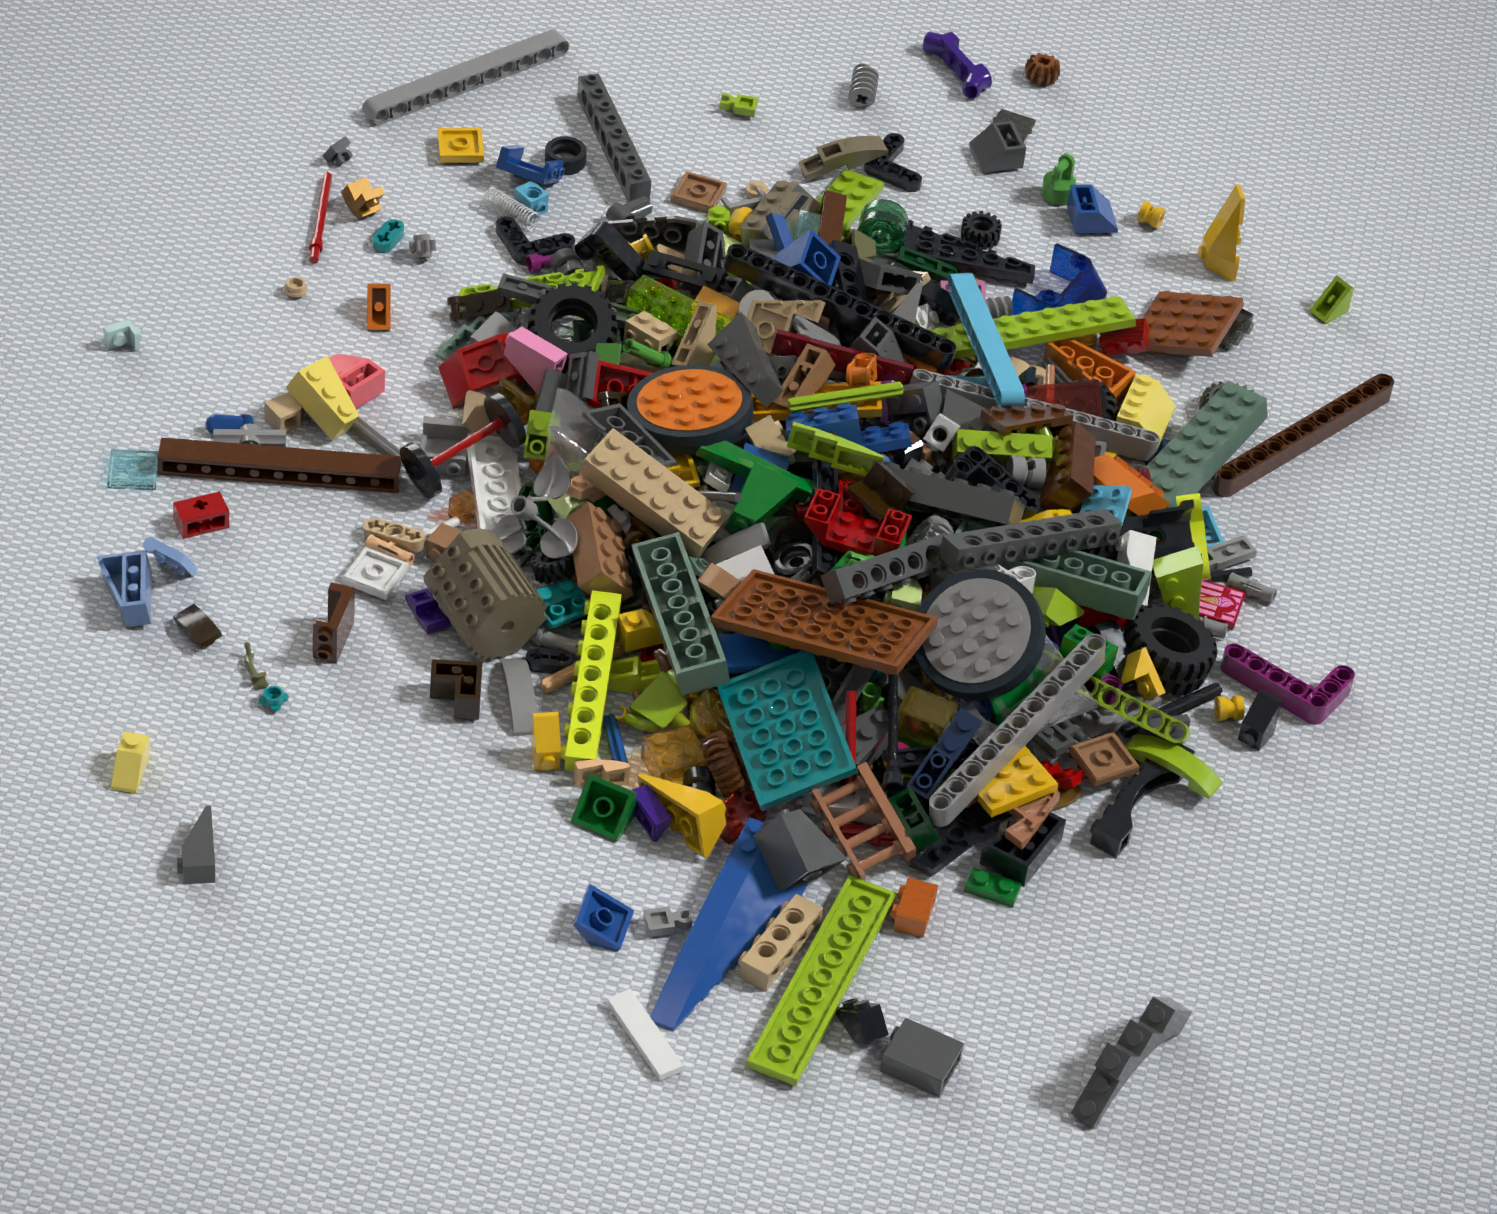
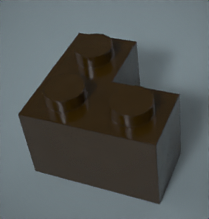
[430,659,483,720]

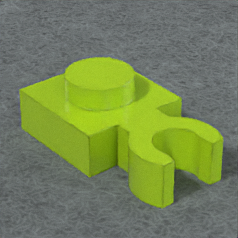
[719,93,759,117]

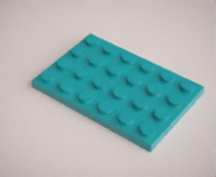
[717,650,858,811]

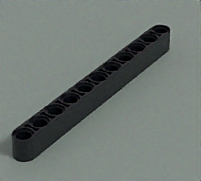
[724,244,957,370]

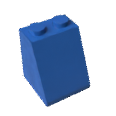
[772,229,841,301]

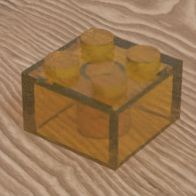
[641,724,708,785]

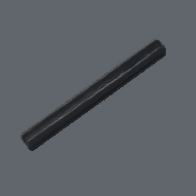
[1119,682,1223,738]

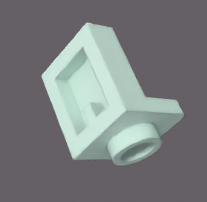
[103,319,142,351]

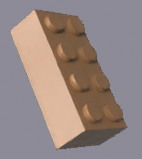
[566,501,633,603]

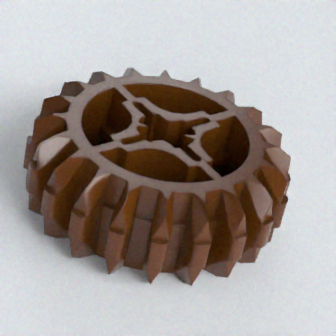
[701,730,749,800]

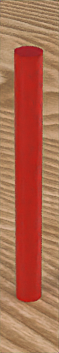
[845,691,856,795]

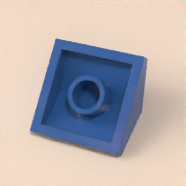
[573,884,634,952]

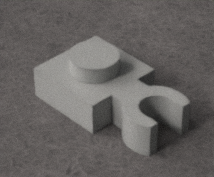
[643,907,692,937]

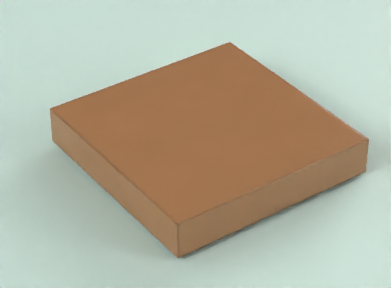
[671,171,727,213]
[1069,732,1140,787]

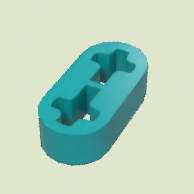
[373,219,404,253]

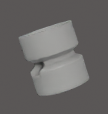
[1006,455,1046,489]

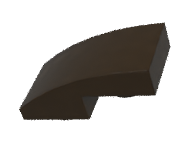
[173,604,223,648]

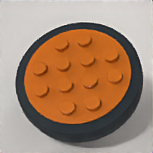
[627,365,754,454]

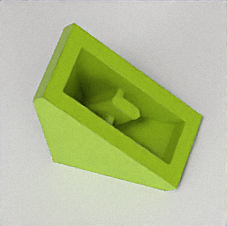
[1309,275,1354,324]

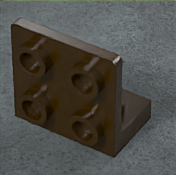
[846,460,916,522]

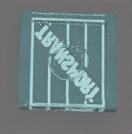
[107,449,159,490]

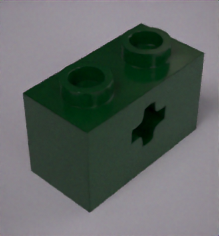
[888,787,939,852]

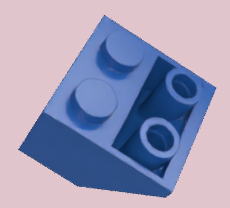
[1067,185,1118,234]

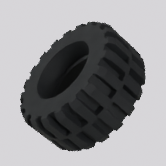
[527,282,617,374]
[1123,604,1218,696]

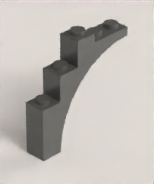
[1071,996,1192,1127]

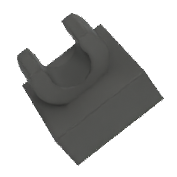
[322,136,353,166]

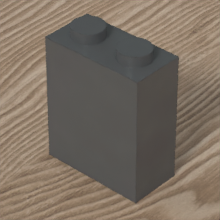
[879,1018,964,1097]

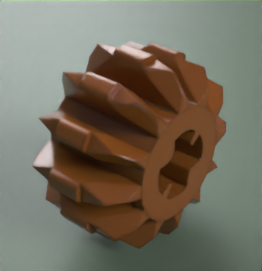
[1025,53,1061,86]

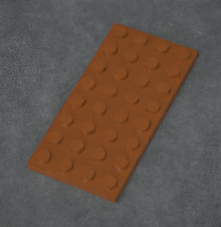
[710,569,937,675]

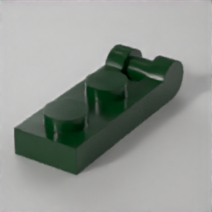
[896,246,957,282]

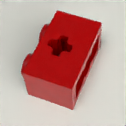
[173,491,230,539]

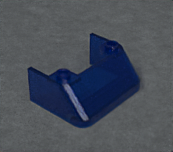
[1012,243,1107,339]

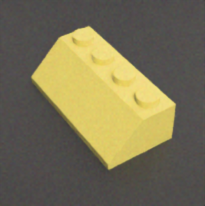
[1116,374,1176,453]

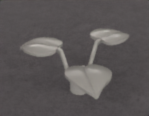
[492,455,578,559]

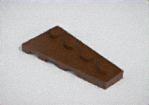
[980,404,1074,436]

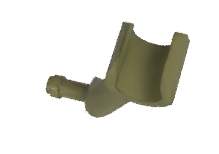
[244,642,269,689]

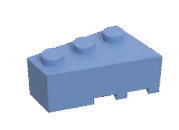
[96,550,152,627]

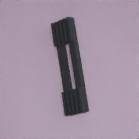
[642,250,729,293]

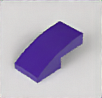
[405,588,450,634]

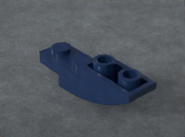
[906,708,982,801]

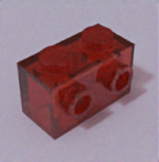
[719,786,767,845]

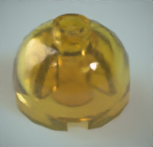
[690,688,733,737]

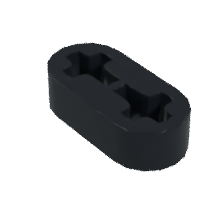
[526,648,573,674]

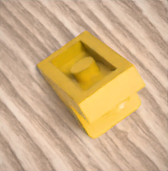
[1121,647,1166,702]

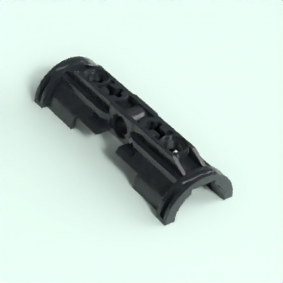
[1082,499,1203,560]

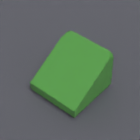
[595,343,621,365]

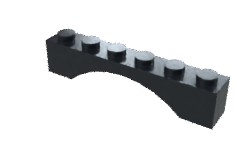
[1090,740,1195,858]

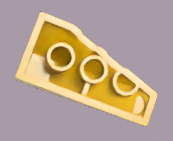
[1198,184,1245,281]
[637,773,726,858]

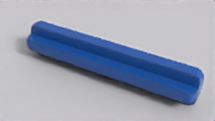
[603,714,628,763]

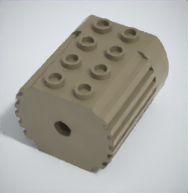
[423,529,547,660]

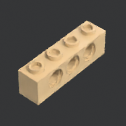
[738,894,823,992]

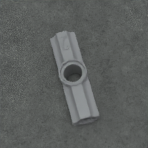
[213,424,286,447]

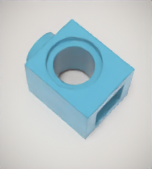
[514,181,549,219]

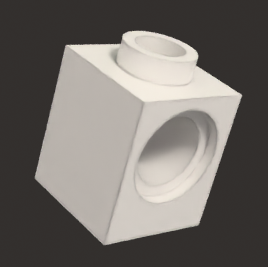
[923,413,960,452]

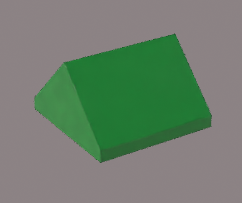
[570,773,637,841]

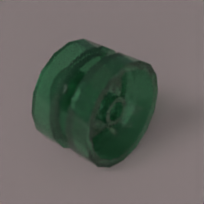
[857,199,908,257]

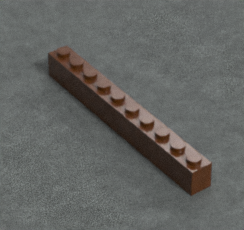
[157,437,402,493]

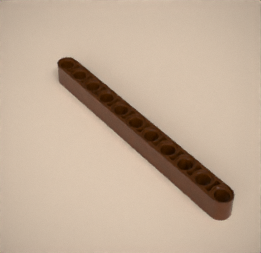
[805,189,847,332]
[1213,373,1395,497]

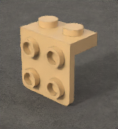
[622,311,678,367]

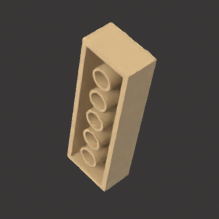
[579,428,730,559]

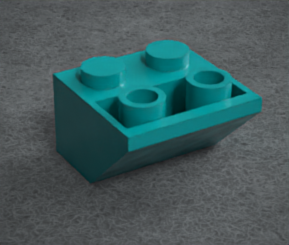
[537,578,588,629]

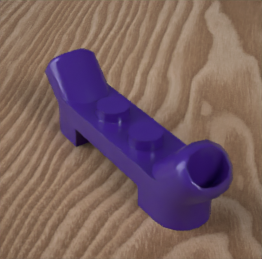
[922,31,992,99]

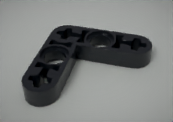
[864,133,922,192]
[496,216,575,265]

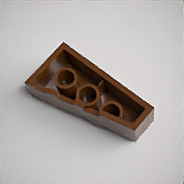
[1039,421,1096,511]

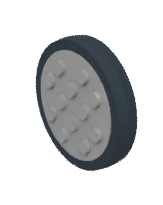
[915,569,1046,701]

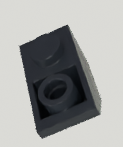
[836,998,889,1044]

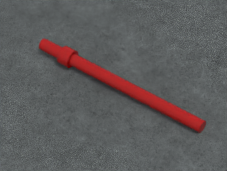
[309,172,332,264]

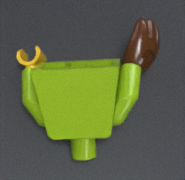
[615,649,692,734]

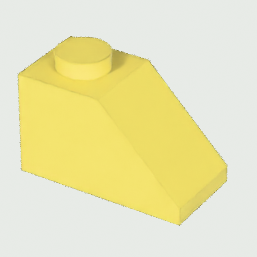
[111,731,150,794]

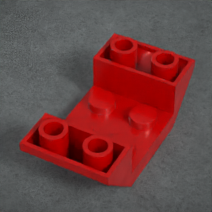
[438,334,527,409]
[804,488,912,556]

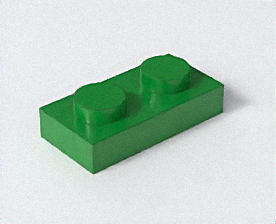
[964,867,1022,908]

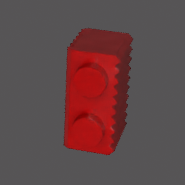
[1099,318,1150,356]

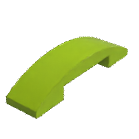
[1125,734,1222,800]

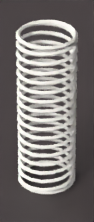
[482,187,539,231]

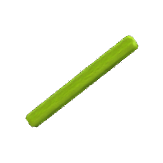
[787,382,903,412]

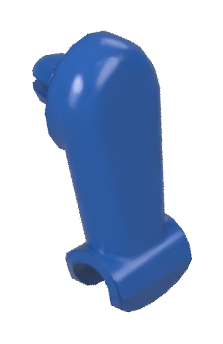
[205,414,254,435]

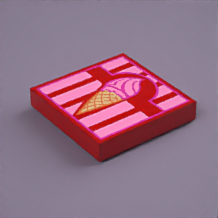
[1198,580,1246,630]

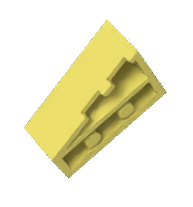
[286,356,359,440]

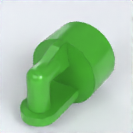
[1041,153,1076,205]

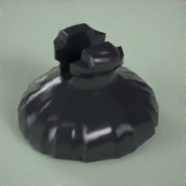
[773,541,812,578]

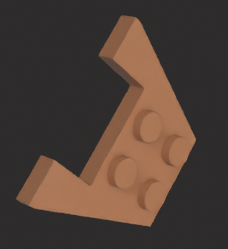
[966,791,1060,850]

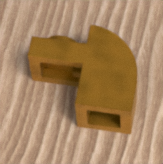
[341,178,385,218]

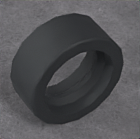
[545,136,587,175]

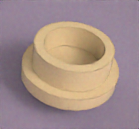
[284,277,307,298]

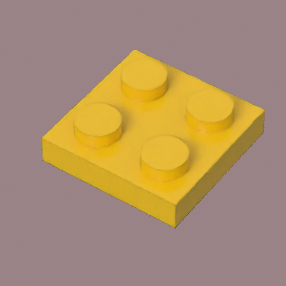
[437,128,484,163]

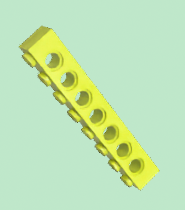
[561,590,622,771]

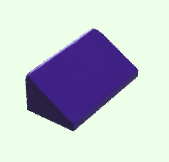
[632,785,671,842]

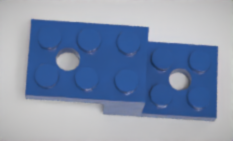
[785,403,912,453]

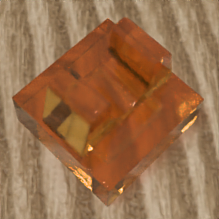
[448,489,475,523]

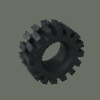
[960,211,1002,250]
[531,550,576,585]

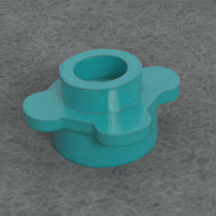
[258,686,289,711]

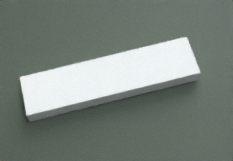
[607,989,684,1081]

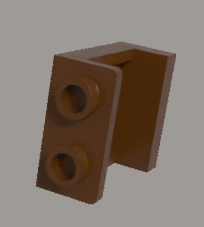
[313,582,355,664]

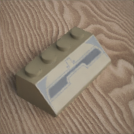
[740,180,821,247]

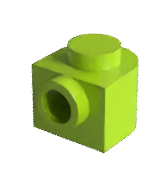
[707,205,731,234]

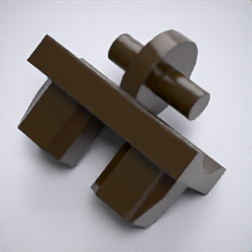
[624,516,657,550]

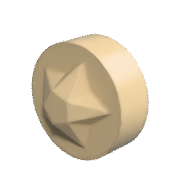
[745,181,768,199]

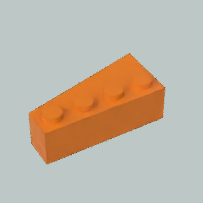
[1043,338,1136,406]

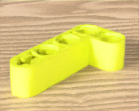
[1176,493,1211,581]

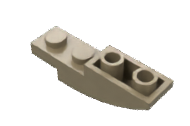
[798,136,889,182]

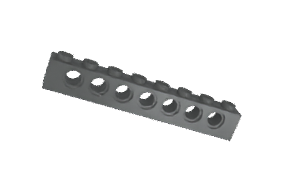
[577,73,652,203]
[939,509,1122,572]

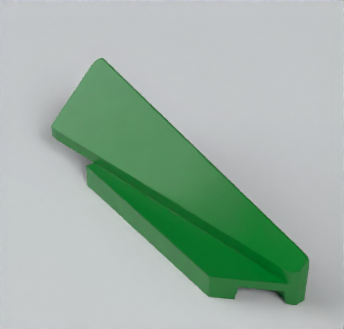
[696,440,812,503]

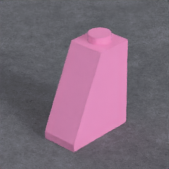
[504,327,568,394]

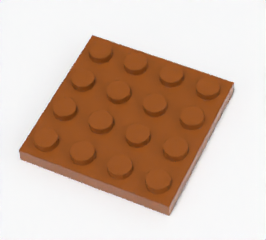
[1142,291,1244,357]

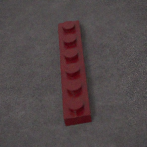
[771,329,914,385]

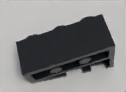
[979,812,1066,887]

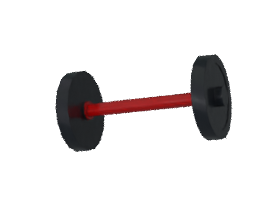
[400,392,526,499]

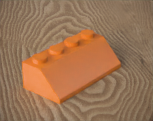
[1093,454,1170,516]

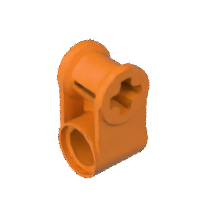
[846,353,877,386]

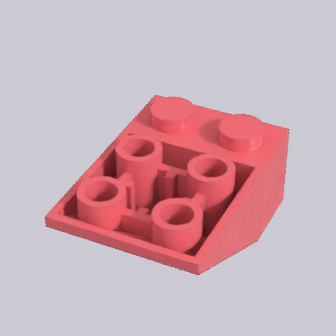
[329,354,385,409]

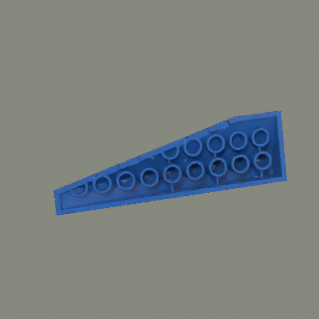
[650,817,809,1032]

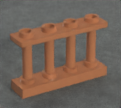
[809,762,916,881]

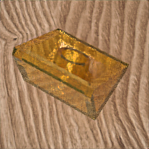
[898,686,959,746]

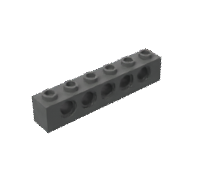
[821,533,948,606]

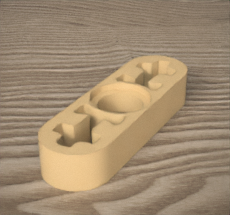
[363,518,427,552]

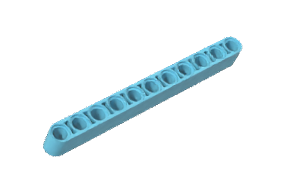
[948,273,1025,408]

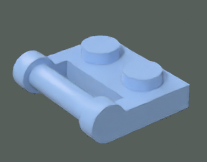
[143,537,198,576]

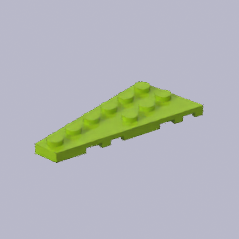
[458,265,605,309]

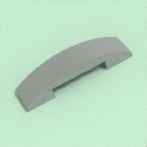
[500,658,537,736]

